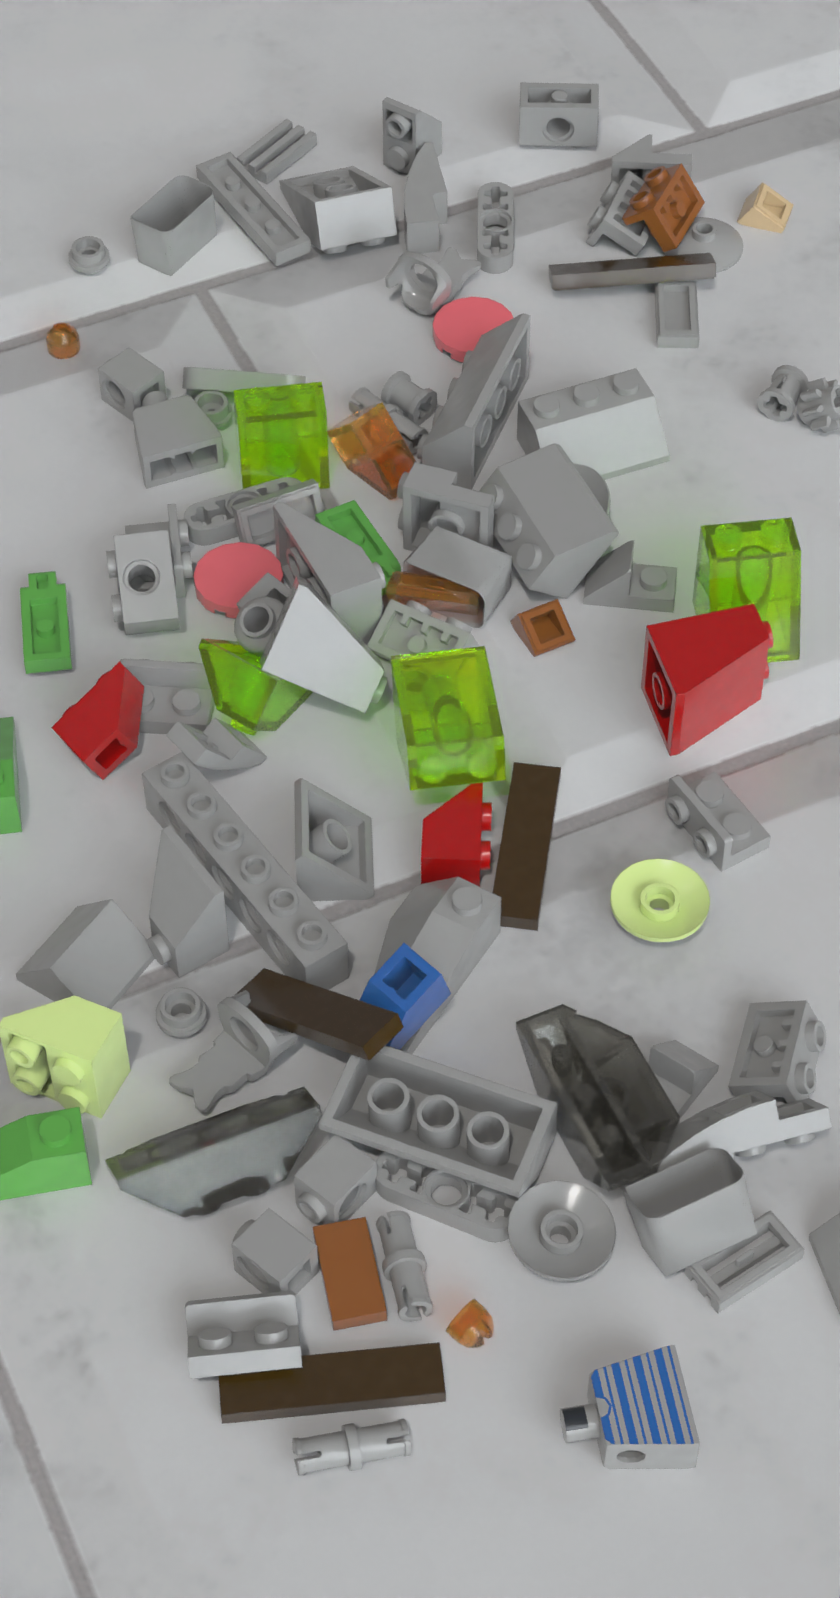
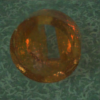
[46,322,81,359]
[445,1299,494,1348]

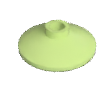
[610,859,710,942]

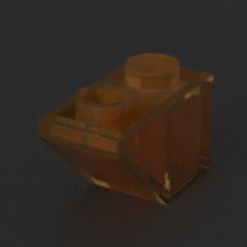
[326,402,416,500]

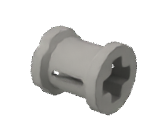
[757,365,809,421]
[381,371,437,425]

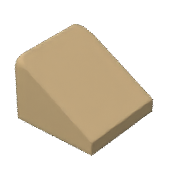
[737,182,793,233]

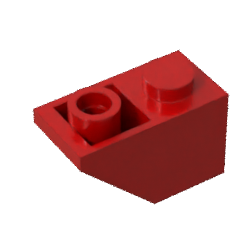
[51,661,144,780]
[421,782,492,887]

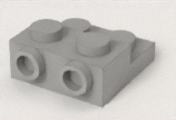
[397,462,494,551]

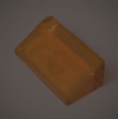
[386,571,481,615]

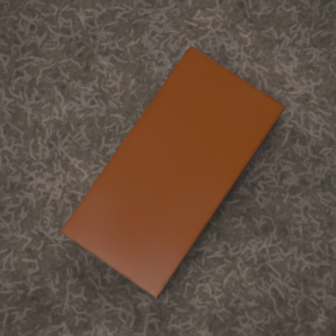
[313,1217,387,1331]

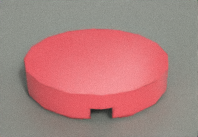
[433,297,513,362]
[193,542,284,619]

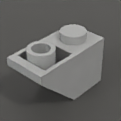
[382,97,442,175]

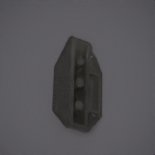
[516,1004,680,1192]
[105,1086,322,1218]

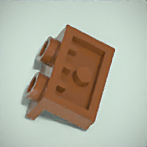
[622,163,705,252]

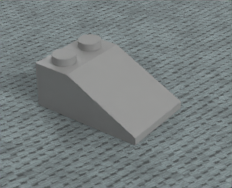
[279,166,397,254]
[273,502,386,645]

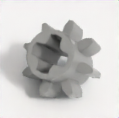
[797,377,840,433]

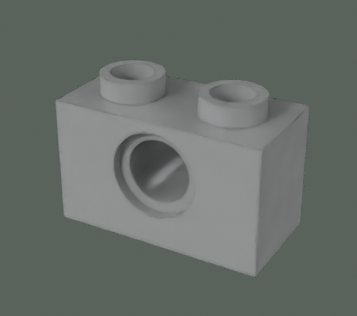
[519,82,599,147]
[106,530,180,635]

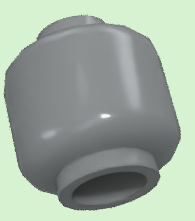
[234,596,284,661]

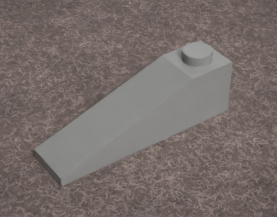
[374,877,501,1054]

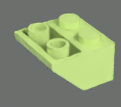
[0,996,131,1119]

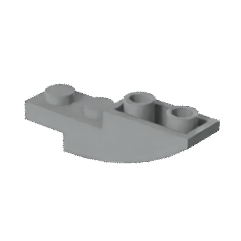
[618,1090,832,1193]

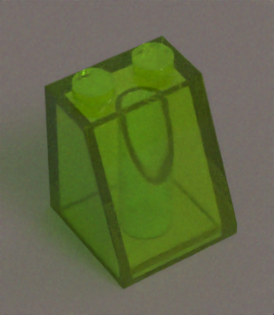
[233,382,330,489]
[692,517,801,663]
[390,646,506,791]

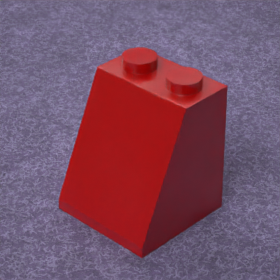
[641,604,774,756]

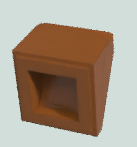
[510,599,576,657]

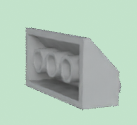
[417,313,531,490]
[319,1045,557,1198]

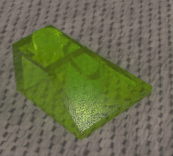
[198,638,313,735]

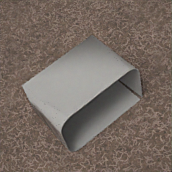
[130,175,217,276]
[402,526,512,628]
[622,1148,757,1277]

